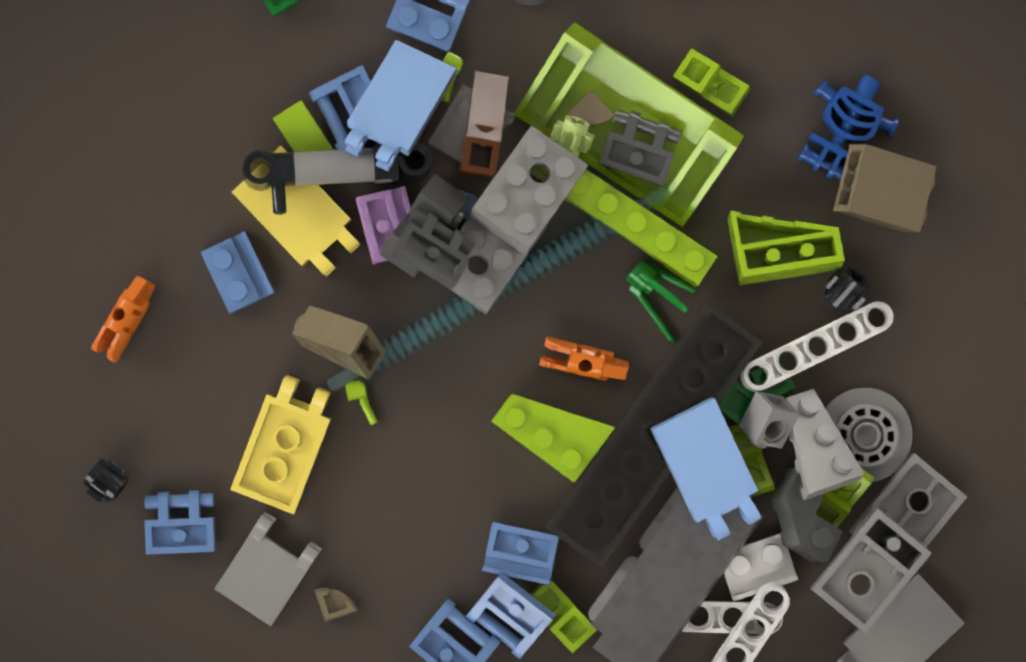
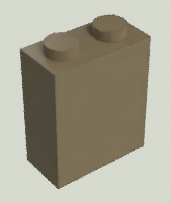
[833,144,937,233]

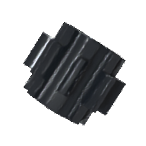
[824,267,870,312]
[83,459,129,504]

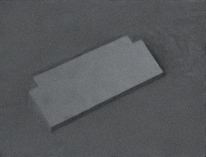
[588,487,764,662]

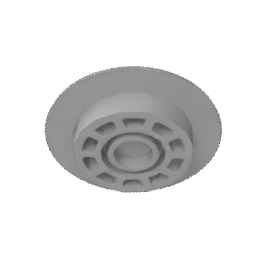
[826,388,913,482]

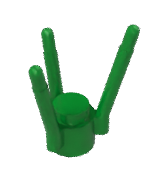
[626,259,696,343]

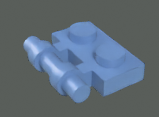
[144,490,216,555]

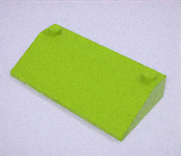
[514,22,744,227]

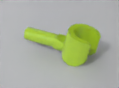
[442,52,463,102]
[345,380,378,425]

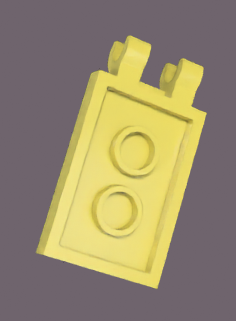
[232,145,361,277]
[230,375,332,515]

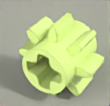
[550,116,595,157]

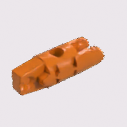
[91,276,156,363]
[539,337,629,381]

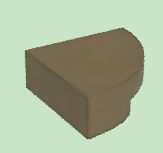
[567,91,615,125]
[314,587,358,623]

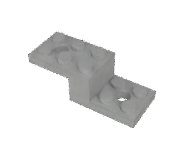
[447,126,588,314]
[810,453,967,634]

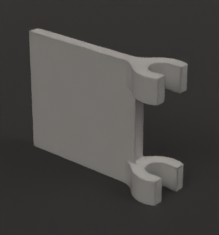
[214,511,323,626]

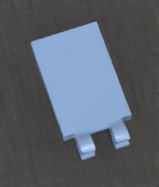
[345,40,456,171]
[650,397,761,541]

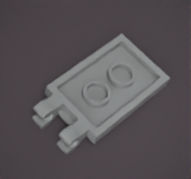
[835,573,965,662]

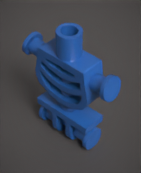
[796,75,899,181]

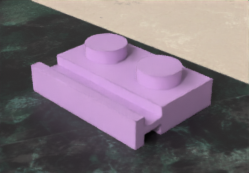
[356,186,411,265]

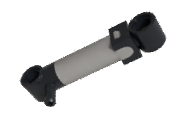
[242,143,432,215]

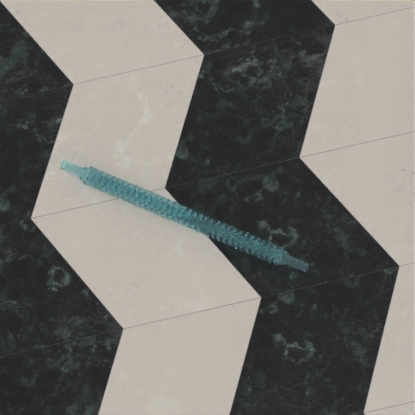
[326,184,672,392]

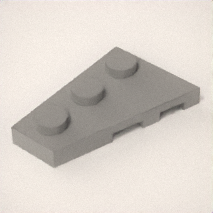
[785,389,864,501]

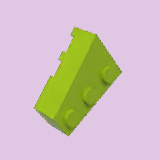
[727,211,845,286]
[491,393,615,483]

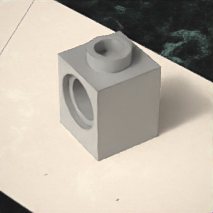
[739,391,799,449]

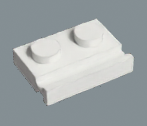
[723,533,798,601]

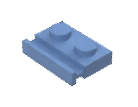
[200,231,275,314]
[482,522,560,585]

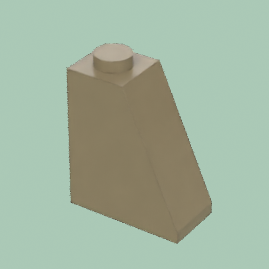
[292,305,386,380]

